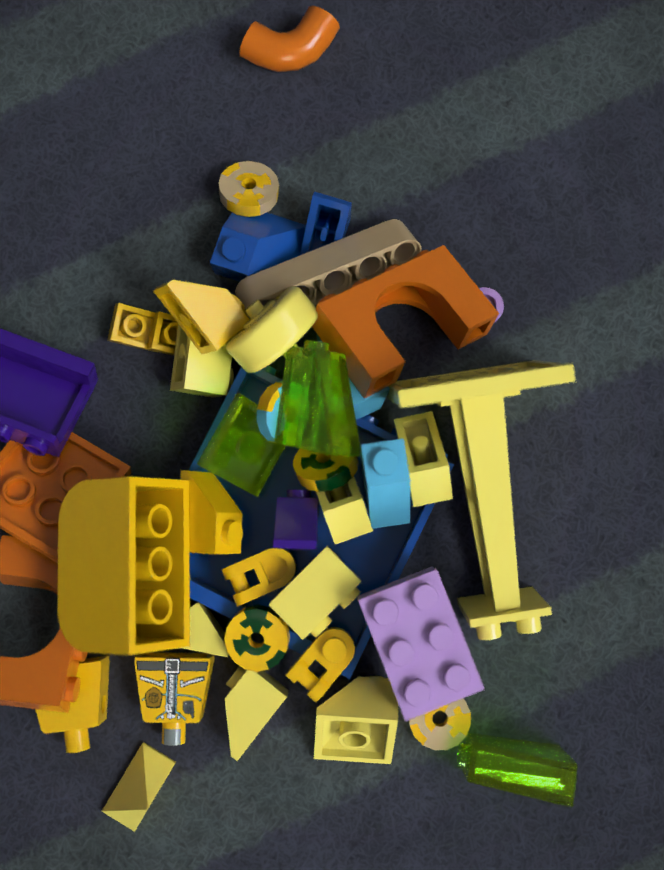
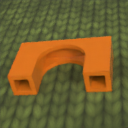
[312,245,499,399]
[0,535,87,713]

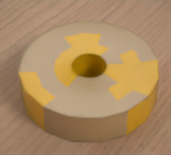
[218,161,279,217]
[409,698,471,750]

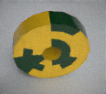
[293,435,359,492]
[224,604,290,672]

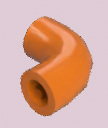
[239,6,340,72]

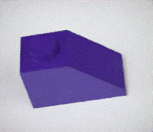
[273,490,319,549]

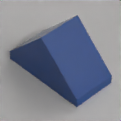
[300,192,352,255]

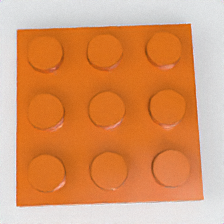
[0,432,132,563]

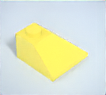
[314,676,398,764]

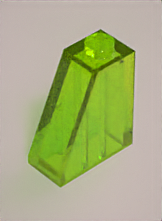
[274,340,361,457]
[457,733,578,807]

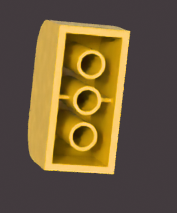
[58,477,190,655]

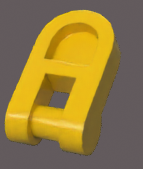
[221,548,297,606]
[285,627,355,703]

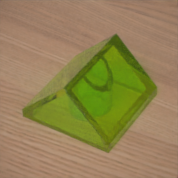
[197,393,286,497]

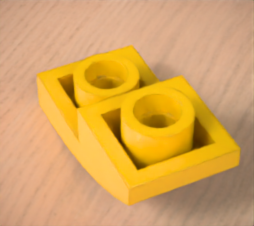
[107,303,178,355]

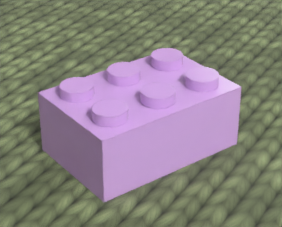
[357,566,484,721]

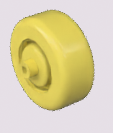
[226,286,318,373]

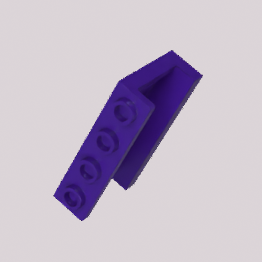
[0,328,98,458]

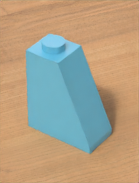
[359,438,410,529]

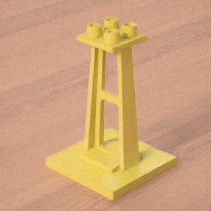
[386,360,576,640]

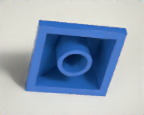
[210,213,306,282]

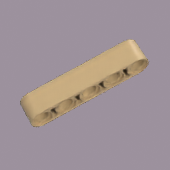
[235,219,422,318]

